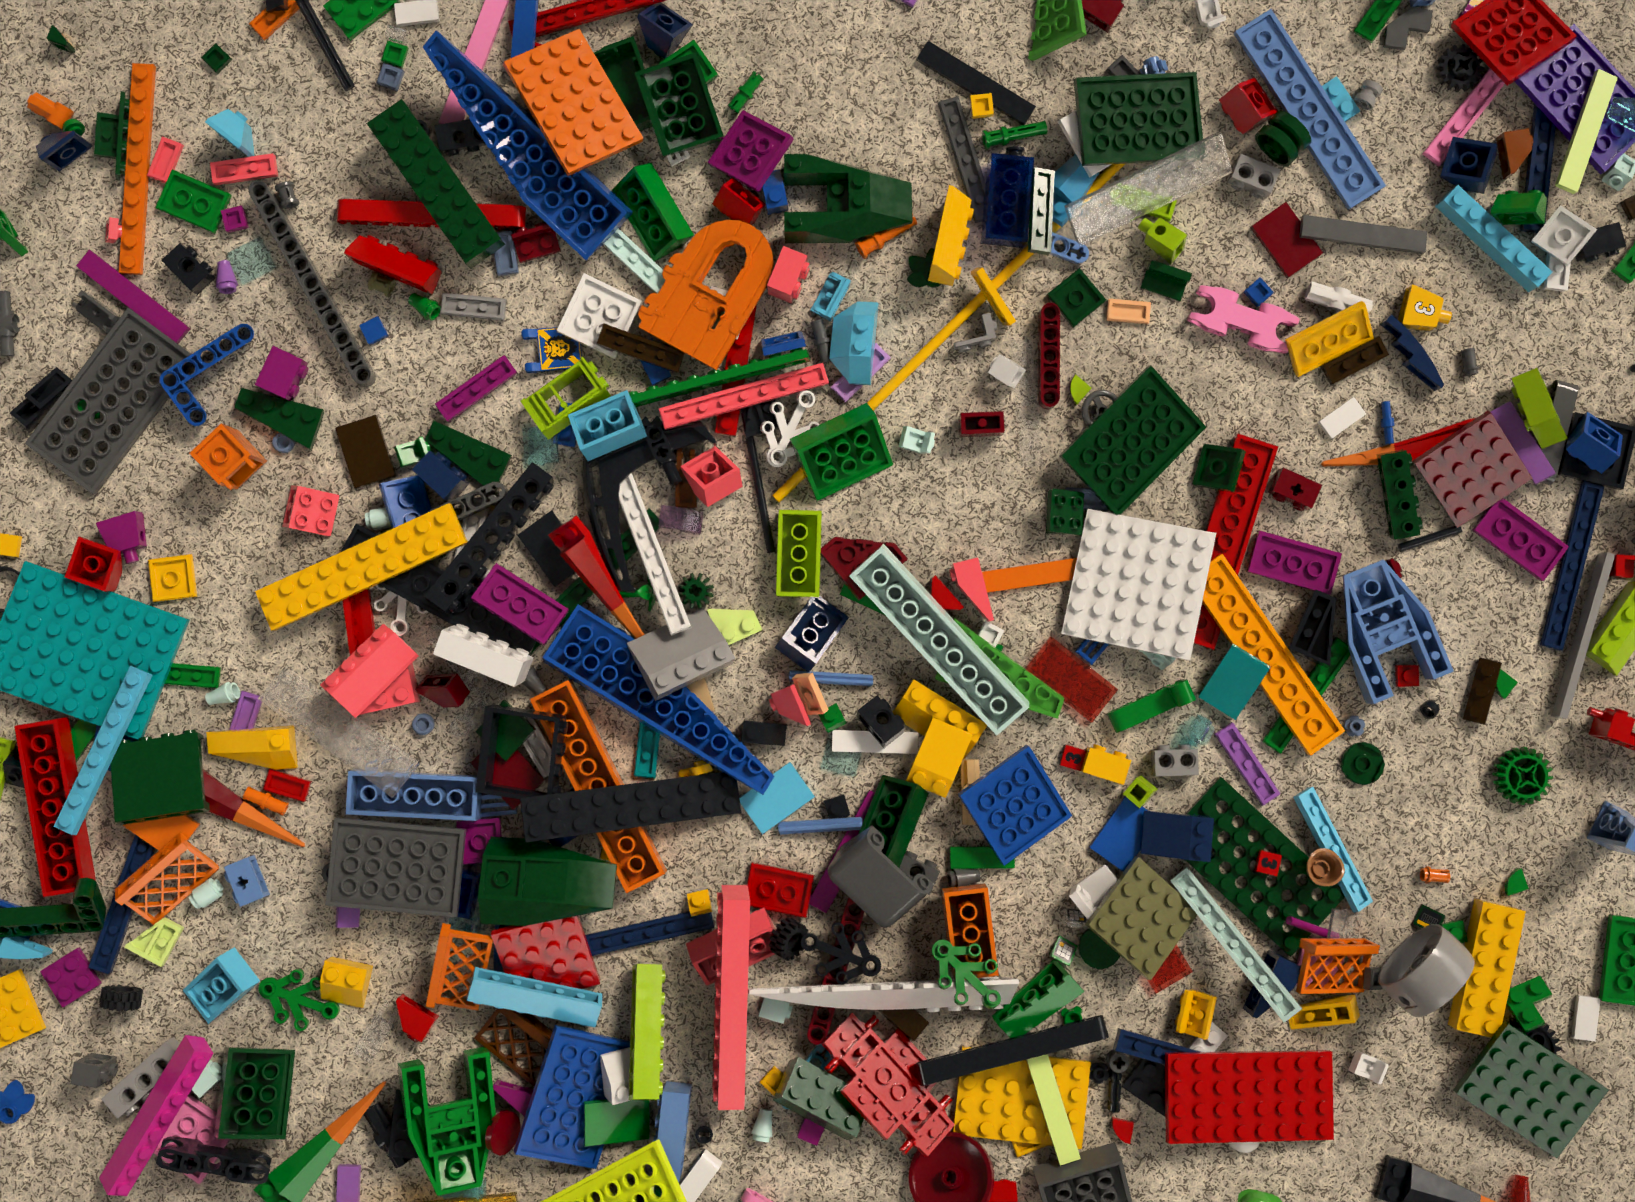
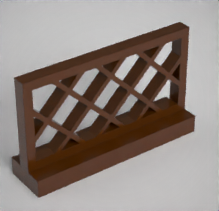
[474,1008,553,1087]

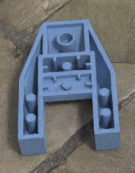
[1343,559,1454,704]

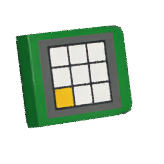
[1049,935,1078,966]

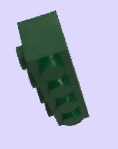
[1376,449,1423,540]

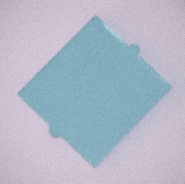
[227,237,276,285]
[522,426,559,466]
[821,732,861,776]

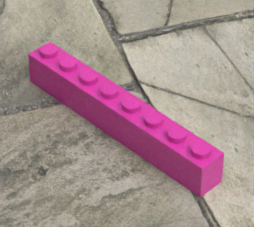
[99,1035,214,1196]

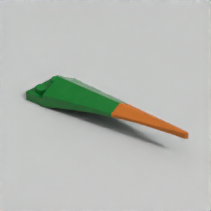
[254,1081,386,1202]

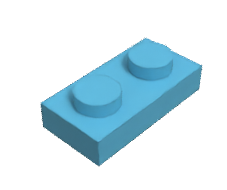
[1322,76,1360,122]

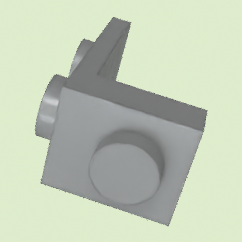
[952,313,997,353]

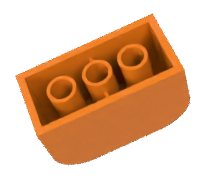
[941,883,999,980]

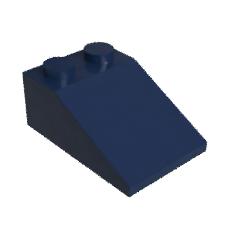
[774,596,849,673]
[1140,810,1214,862]
[1243,950,1301,1019]

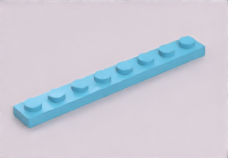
[53,666,152,835]

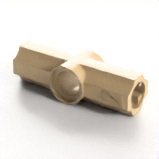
[960,759,980,825]

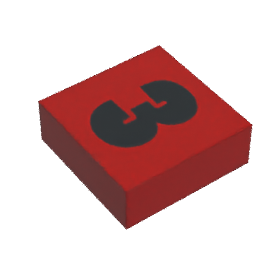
[1059,744,1087,771]
[1254,849,1282,876]

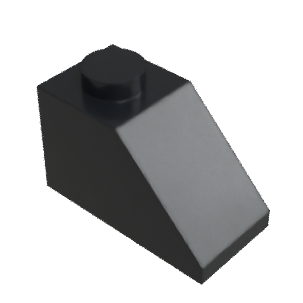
[741,720,787,746]

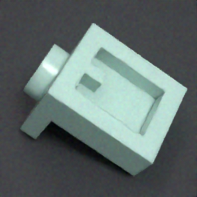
[1602,154,1635,191]

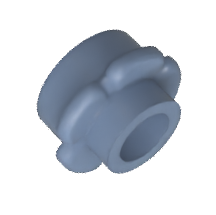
[1344,716,1365,737]

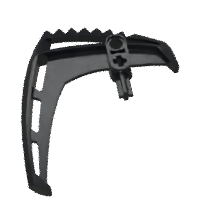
[582,416,717,593]

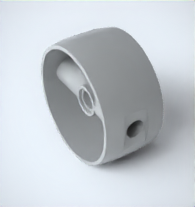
[1378,924,1475,1017]

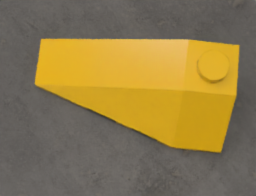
[206,725,298,770]

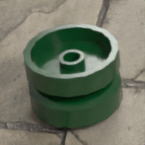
[1255,111,1311,167]

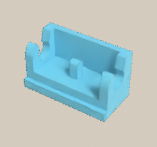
[810,272,851,322]

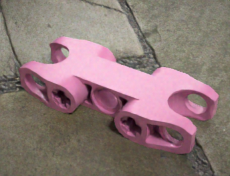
[1187,285,1300,354]

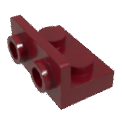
[511,222,561,263]

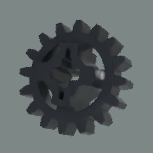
[1435,44,1485,93]

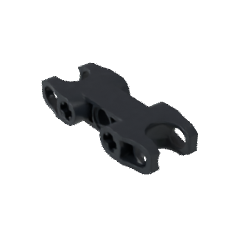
[156,1136,272,1184]

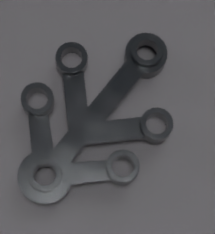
[801,922,881,985]

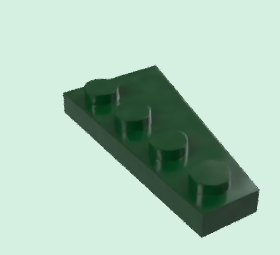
[234,388,325,451]
[425,420,512,494]

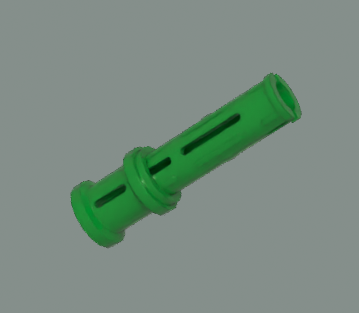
[982,120,1048,150]

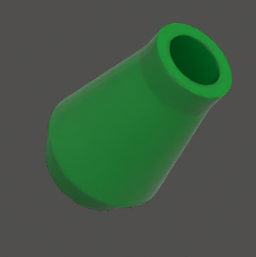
[408,293,441,321]

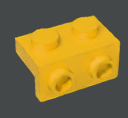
[1175,989,1217,1040]

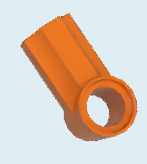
[27,92,75,130]

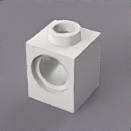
[988,354,1026,388]

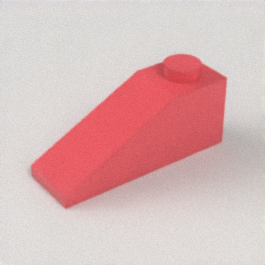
[949,557,994,622]

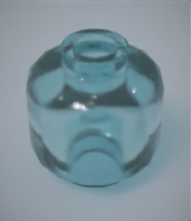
[1182,714,1215,747]

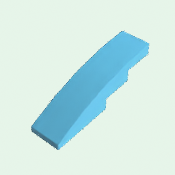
[0,936,53,959]

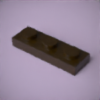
[1321,336,1389,385]
[1463,658,1502,725]

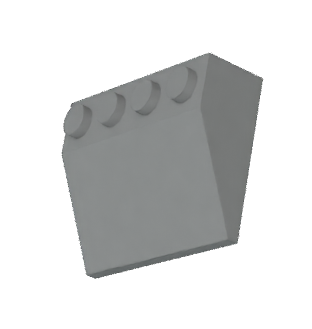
[627,608,735,701]

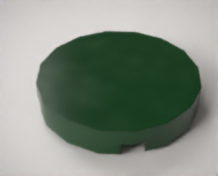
[1340,742,1385,785]
[1078,928,1120,969]

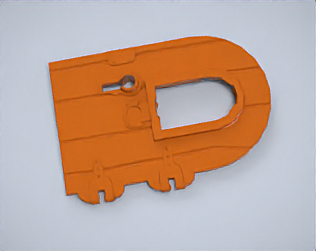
[638,220,774,371]

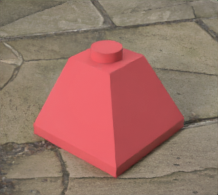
[768,684,811,726]

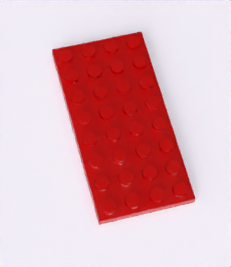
[1165,1050,1334,1144]

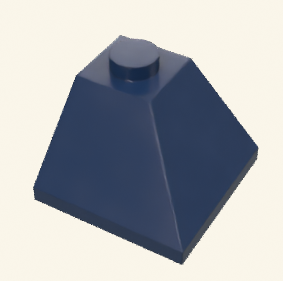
[637,2,693,59]
[36,131,93,172]

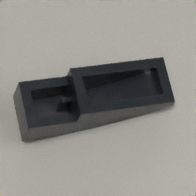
[10,367,72,433]

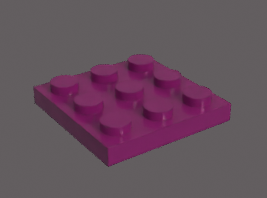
[708,110,794,192]

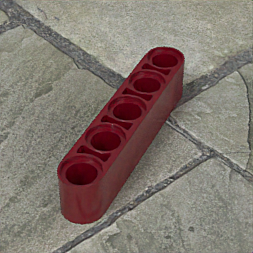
[1038,303,1060,410]

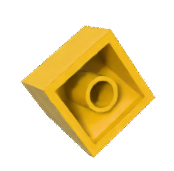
[320,956,373,1008]

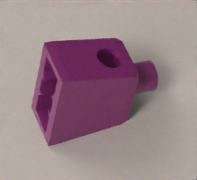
[96,511,147,564]

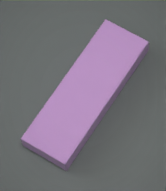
[831,343,891,403]

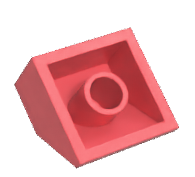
[680,446,743,507]

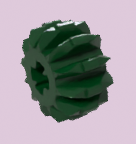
[678,573,714,609]

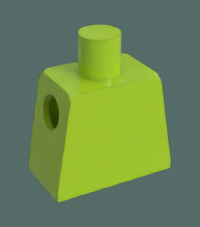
[1138,218,1187,264]

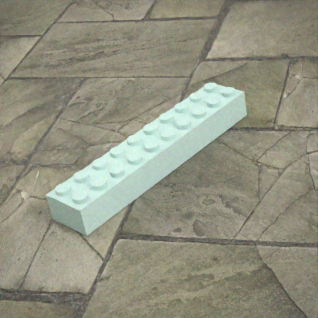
[850,544,1029,735]

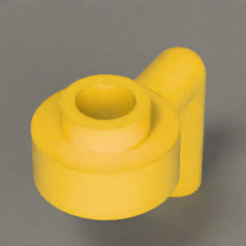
[678,760,713,777]

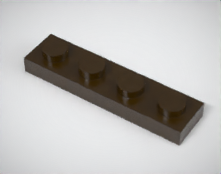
[597,323,685,373]

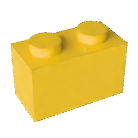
[1081,744,1131,785]

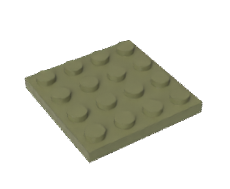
[1085,856,1197,980]

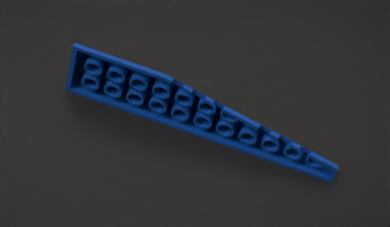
[423,30,633,260]
[542,604,775,795]

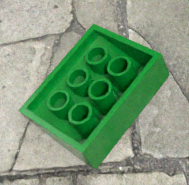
[790,403,893,501]

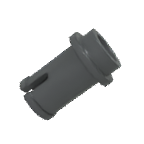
[1460,348,1480,376]

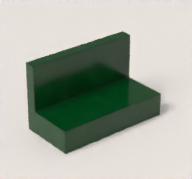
[1140,260,1192,301]

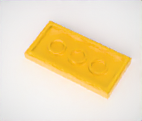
[1285,301,1374,377]

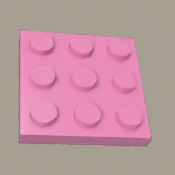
[154,1094,231,1184]

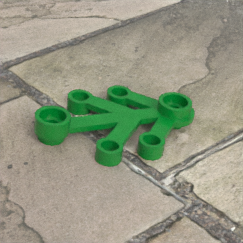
[932,940,1001,1009]
[258,969,340,1031]

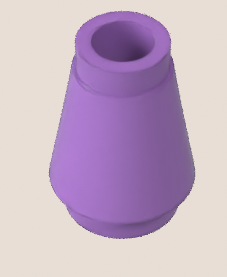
[216,260,238,294]

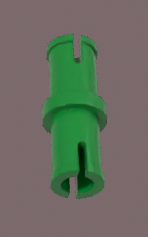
[727,71,764,114]

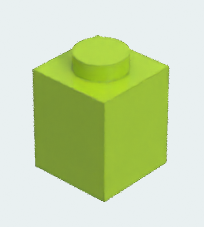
[1123,775,1158,808]

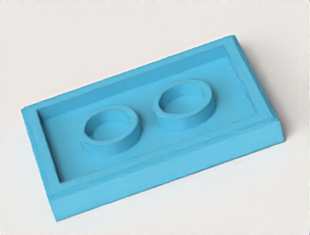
[739,762,815,834]

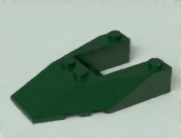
[784,154,913,244]

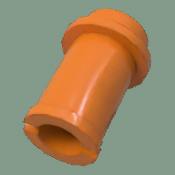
[1420,866,1450,884]

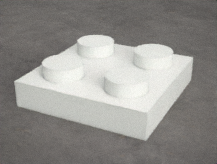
[1531,205,1597,266]

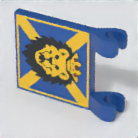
[521,327,582,373]

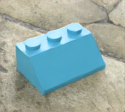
[568,390,647,461]

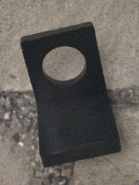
[3,746,25,788]

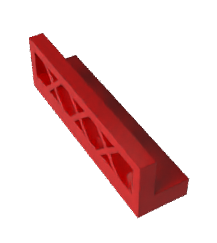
[342,588,375,655]

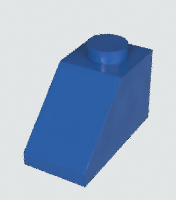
[762,169,788,215]

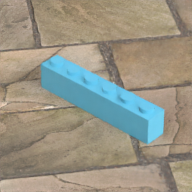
[1435,185,1552,292]
[467,967,602,1027]

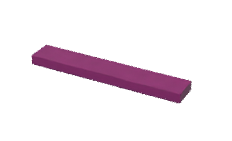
[76,249,191,344]
[809,789,875,913]

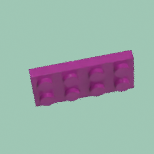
[1472,498,1569,581]
[1246,530,1342,595]
[471,563,569,646]

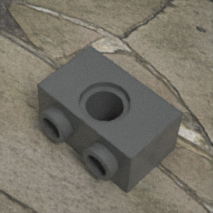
[899,850,940,895]

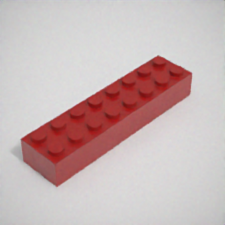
[14,717,96,897]

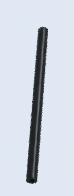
[740,407,775,553]

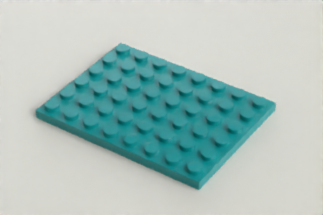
[0,561,190,740]

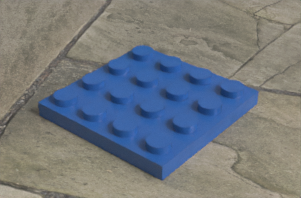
[957,745,1072,866]

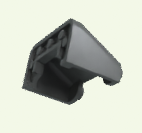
[828,826,934,928]

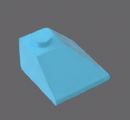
[205,109,255,157]

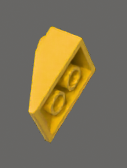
[906,718,973,798]

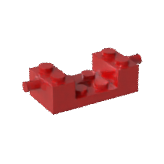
[1587,707,1635,751]

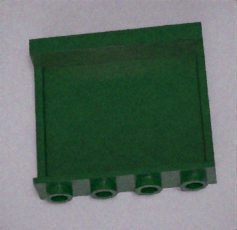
[111,730,210,825]

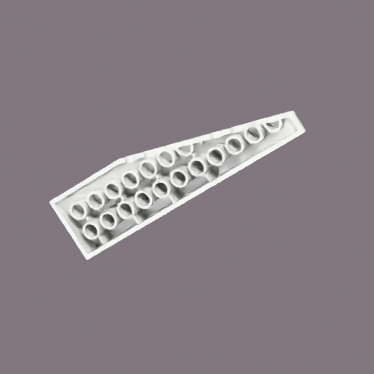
[748,977,1019,1012]

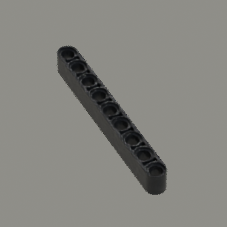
[915,1015,1109,1086]

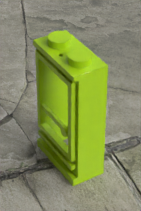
[520,356,611,440]

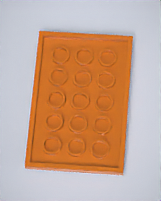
[503,29,644,176]

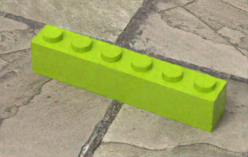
[628,964,665,1100]

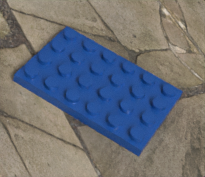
[514,1025,630,1169]

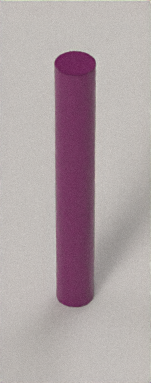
[1286,916,1338,938]

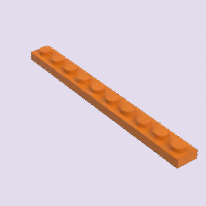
[119,63,156,275]

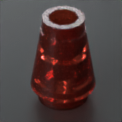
[1508,1174,1531,1202]

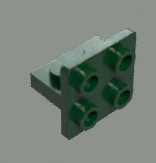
[1046,488,1084,535]

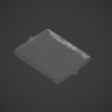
[1327,908,1362,938]

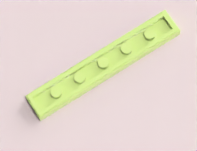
[1555,69,1618,194]
[1026,1054,1081,1166]

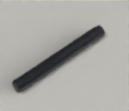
[295,0,355,91]

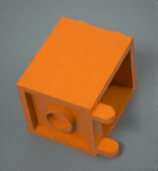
[189,423,267,490]

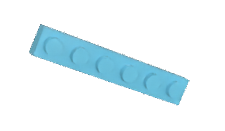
[1293,787,1373,912]

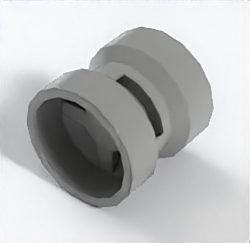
[1353,80,1383,110]

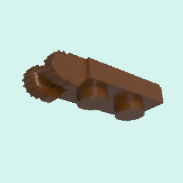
[675,449,697,508]

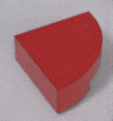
[1112,1117,1134,1144]

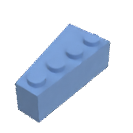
[1587,800,1635,856]

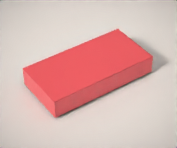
[147,136,184,183]

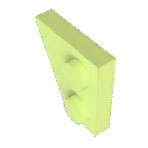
[124,917,184,967]

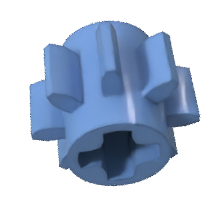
[1140,56,1168,74]

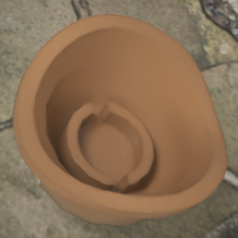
[1306,848,1345,886]

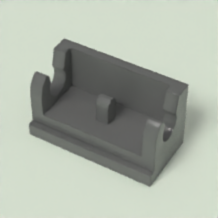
[72,290,120,334]

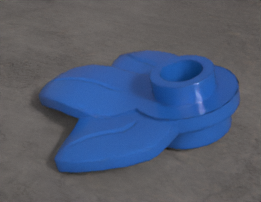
[0,1080,35,1124]

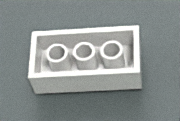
[433,624,534,687]

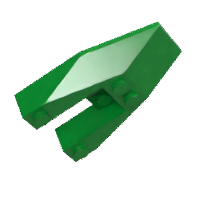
[397,1047,496,1196]

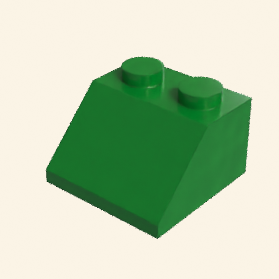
[1491,190,1547,225]

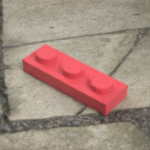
[210,153,278,185]

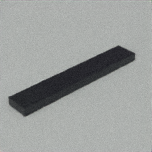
[917,41,1036,125]

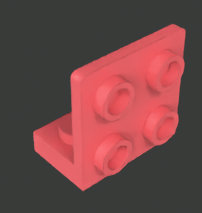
[282,485,339,536]

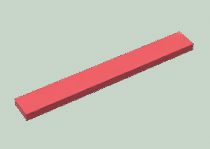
[659,363,829,430]

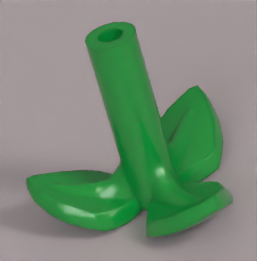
[620,575,656,612]

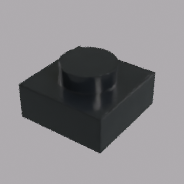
[824,794,850,819]

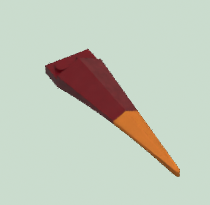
[203,769,305,847]

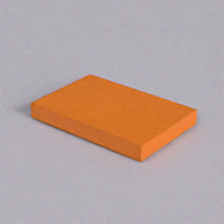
[123,815,200,850]

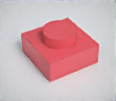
[105,217,122,243]

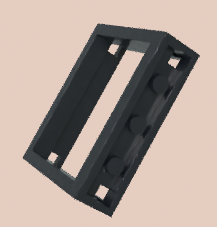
[476,704,568,799]

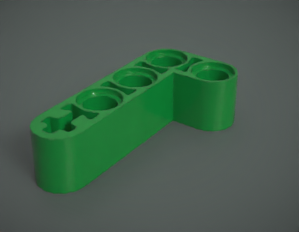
[1107,679,1196,733]

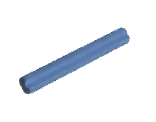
[789,670,873,686]
[778,817,863,835]

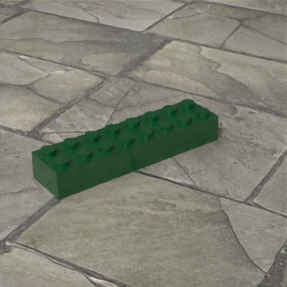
[366,99,505,269]

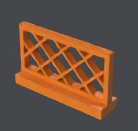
[115,832,219,925]
[426,923,493,1010]
[1296,938,1380,994]

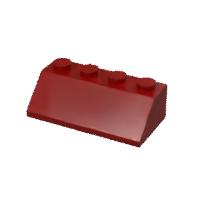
[344,235,442,295]

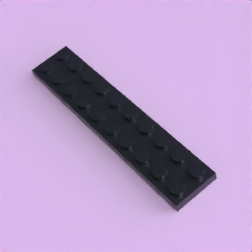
[341,523,537,655]
[520,772,741,843]

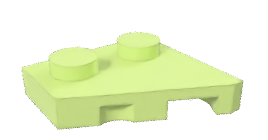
[707,609,762,645]

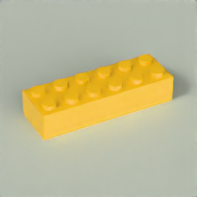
[1448,898,1526,1038]

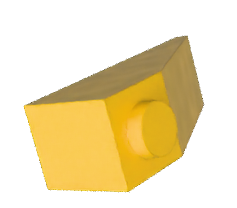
[1289,994,1360,1030]

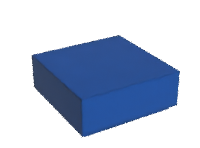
[1243,277,1274,307]
[359,316,389,345]

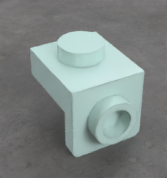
[898,426,935,454]

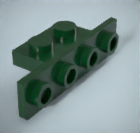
[94,91,130,181]

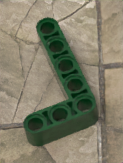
[0,878,107,937]

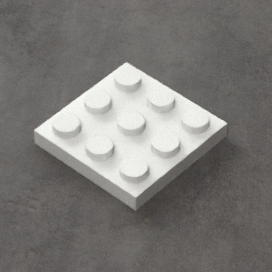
[557,273,642,359]

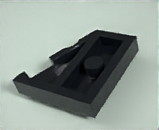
[745,399,779,439]

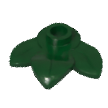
[907,248,942,288]

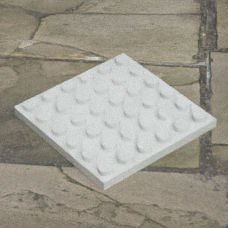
[1061,509,1216,661]

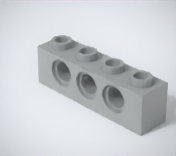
[101,1037,180,1119]

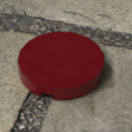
[485,1110,521,1156]

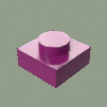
[221,205,249,233]

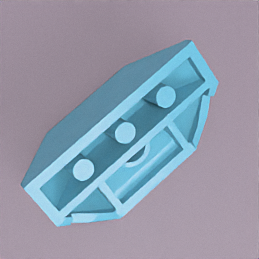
[829,301,879,385]

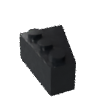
[1288,590,1336,668]

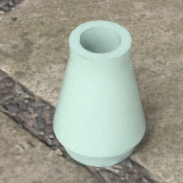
[205,682,240,705]
[751,1108,772,1142]

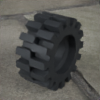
[769,917,808,961]
[99,985,143,1011]

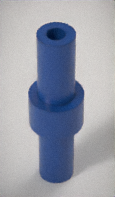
[1381,401,1395,445]

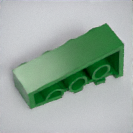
[992,958,1085,1038]

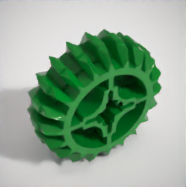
[1492,747,1554,805]

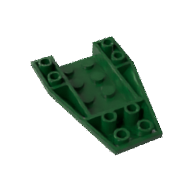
[478,837,617,926]

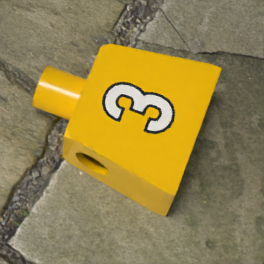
[1398,284,1452,331]

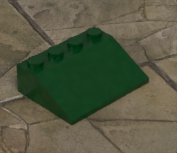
[634,52,724,157]
[214,1047,295,1139]

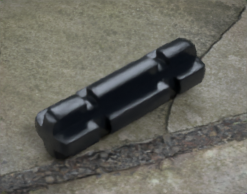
[1108,1069,1122,1113]

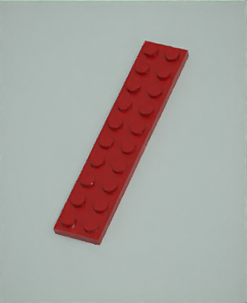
[1194,434,1279,650]

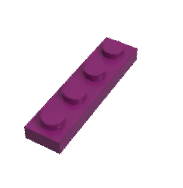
[435,355,518,422]

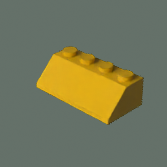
[928,185,974,286]
[892,679,987,759]

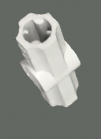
[1305,281,1373,315]

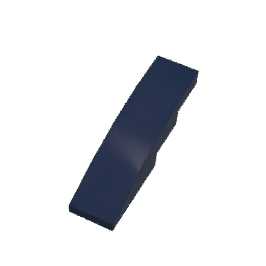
[1380,314,1444,391]

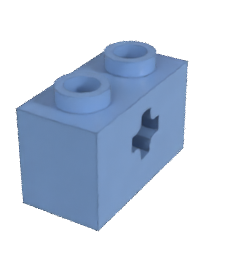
[224,855,270,907]

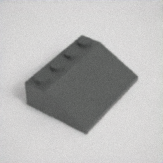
[1032,1142,1132,1202]

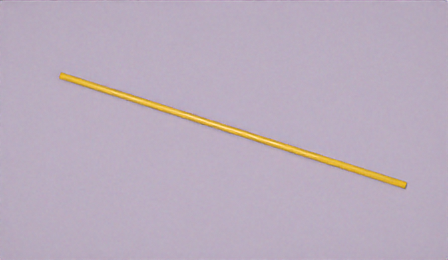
[772,164,1125,503]

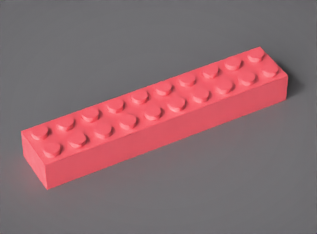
[712,885,750,1110]

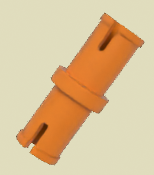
[243,786,289,816]

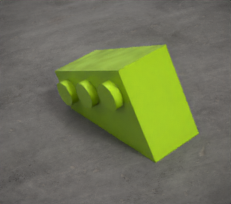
[1511,368,1568,449]

